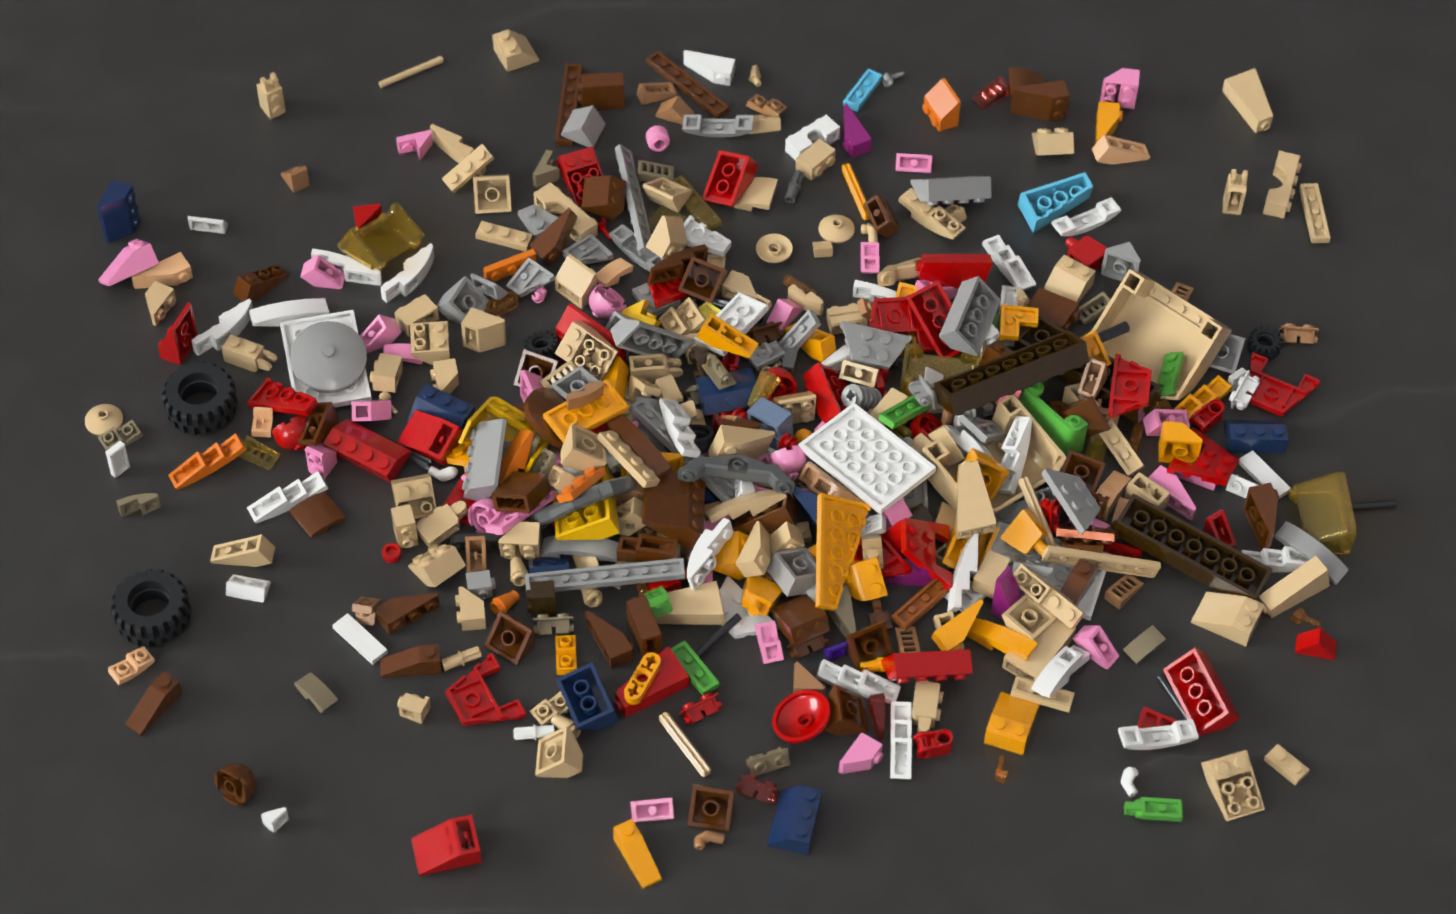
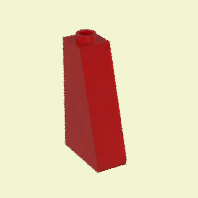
[915,254,993,289]
[614,647,689,718]

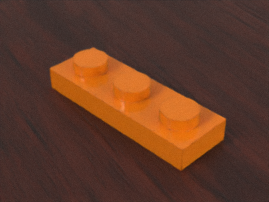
[483,249,537,282]
[556,467,607,503]

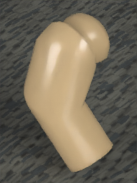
[861,223,878,242]

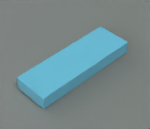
[843,68,883,112]

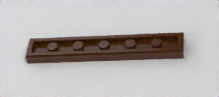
[646,50,730,119]
[555,63,583,146]

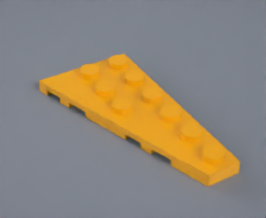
[815,493,871,611]

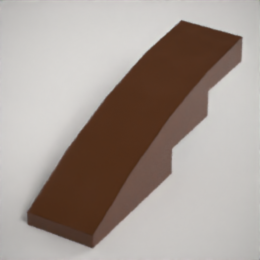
[648,244,708,285]
[607,415,672,478]

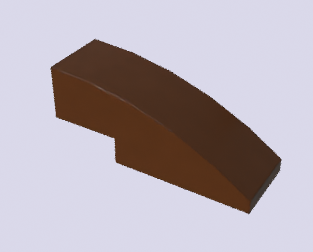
[617,534,678,562]

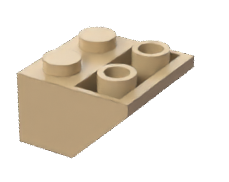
[1032,127,1074,156]
[555,254,597,309]
[461,307,507,352]
[410,321,450,365]
[773,391,816,424]
[391,473,436,519]
[499,522,542,560]
[408,543,466,587]

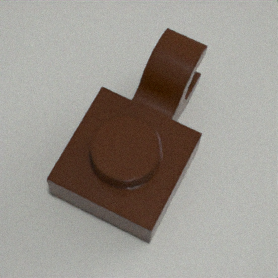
[868,598,893,632]

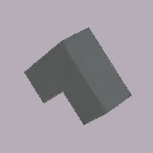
[782,348,798,375]

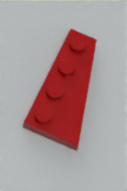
[247,377,318,416]

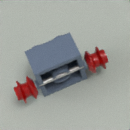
[732,397,798,451]

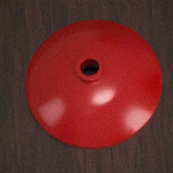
[772,690,831,743]

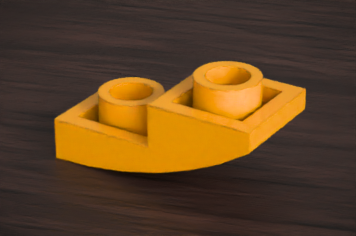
[555,635,577,675]

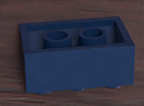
[97,180,141,243]
[695,368,760,416]
[407,384,475,431]
[1224,420,1289,453]
[556,662,619,730]
[767,785,823,855]

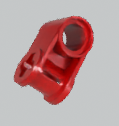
[1189,399,1225,434]
[913,729,953,759]

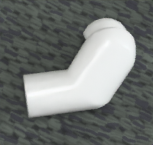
[428,466,458,482]

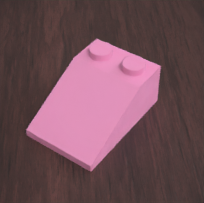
[98,239,159,286]

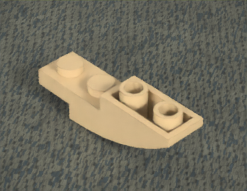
[898,188,966,239]
[1013,564,1085,629]

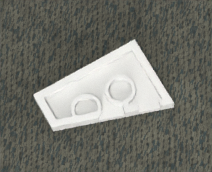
[684,215,731,257]

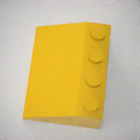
[552,465,619,540]

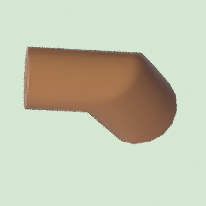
[693,830,725,850]

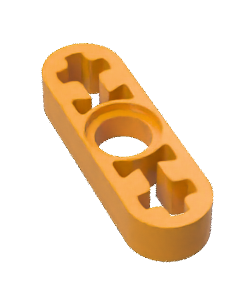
[624,652,661,705]

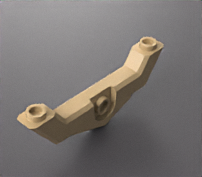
[877,258,921,287]

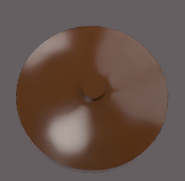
[524,387,567,449]

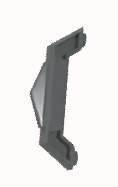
[677,454,795,494]
[526,475,635,530]

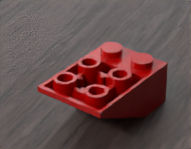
[556,146,603,206]
[397,410,463,467]
[411,814,482,876]

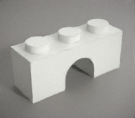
[785,115,840,160]

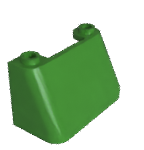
[1018,382,1088,465]

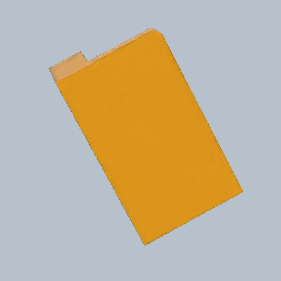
[998,304,1039,343]

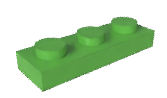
[1157,351,1185,396]
[878,395,930,429]
[671,640,719,696]

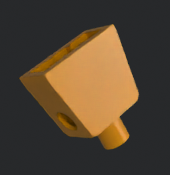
[1000,509,1048,556]
[741,576,783,616]

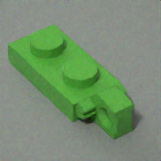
[1124,797,1183,822]

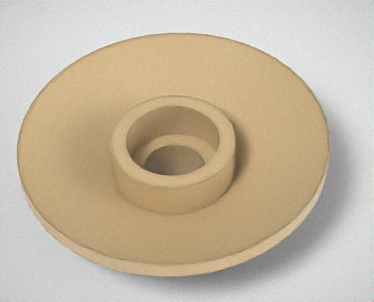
[819,214,855,244]
[756,234,793,263]
[85,404,123,436]

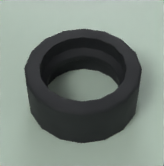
[689,424,714,454]

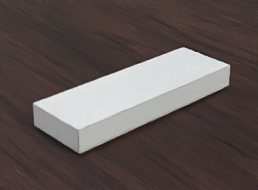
[1239,450,1291,499]
[333,613,388,665]

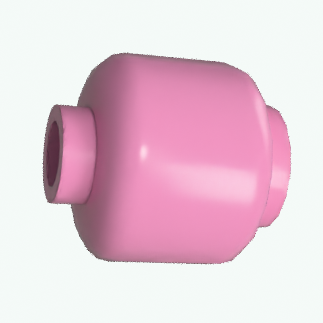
[646,125,670,152]

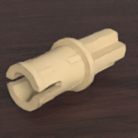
[441,646,482,671]

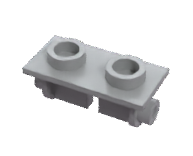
[908,374,937,409]

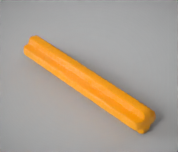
[842,163,870,220]

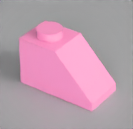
[300,255,345,289]
[360,314,402,353]
[1143,409,1190,436]
[1073,625,1119,669]
[839,732,883,774]

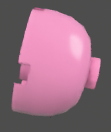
[589,284,627,320]
[769,445,808,480]
[467,498,499,533]

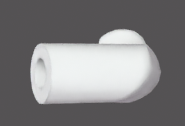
[1121,767,1138,797]

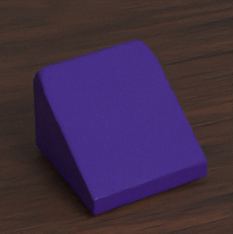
[823,642,847,661]

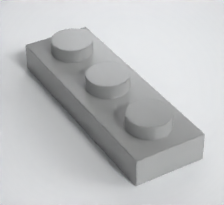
[778,309,821,360]

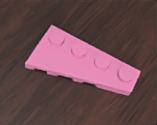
[485,490,557,535]

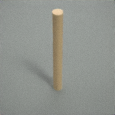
[379,56,444,88]

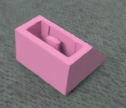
[1100,68,1140,109]

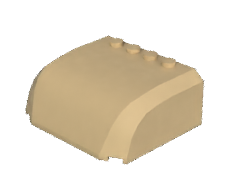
[1092,269,1232,400]
[921,394,1067,514]

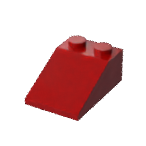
[702,150,759,207]
[158,302,198,365]

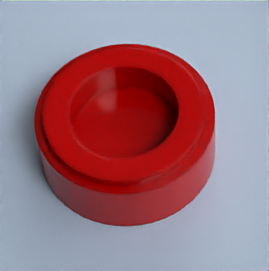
[382,543,402,563]

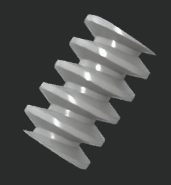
[841,384,882,411]

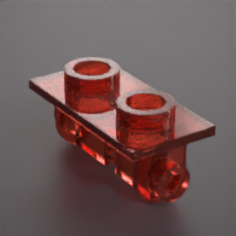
[736,773,780,804]

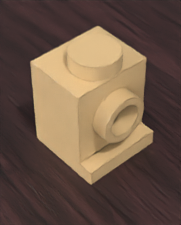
[397,692,431,724]

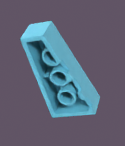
[1018,172,1093,233]

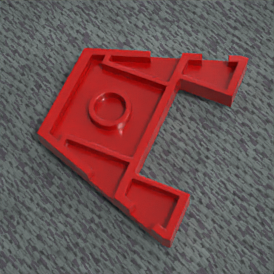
[869,297,934,352]
[1248,352,1321,417]
[1167,428,1240,486]
[900,518,952,590]
[445,653,526,726]

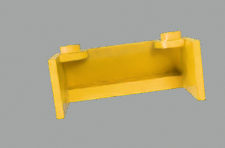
[458,396,550,473]

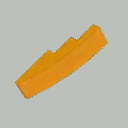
[1173,375,1232,424]
[966,618,1038,661]

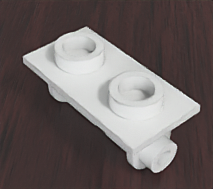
[1229,370,1260,410]
[1226,474,1258,498]

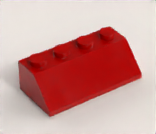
[905,280,964,362]
[556,303,626,374]
[803,362,847,423]
[323,419,412,483]
[1163,647,1240,736]
[881,649,973,684]

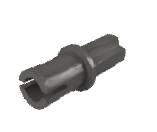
[784,170,804,204]

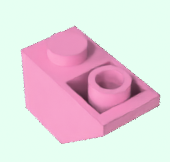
[352,400,392,421]
[305,444,337,479]

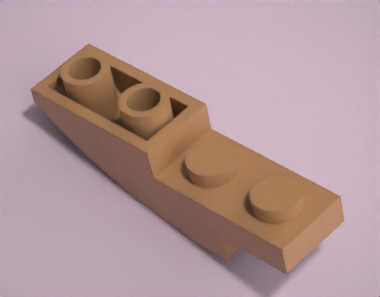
[798,462,868,513]

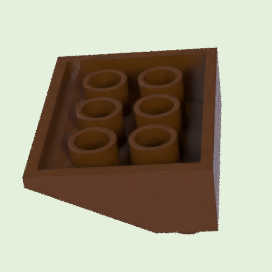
[642,470,705,549]

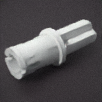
[513,724,554,741]

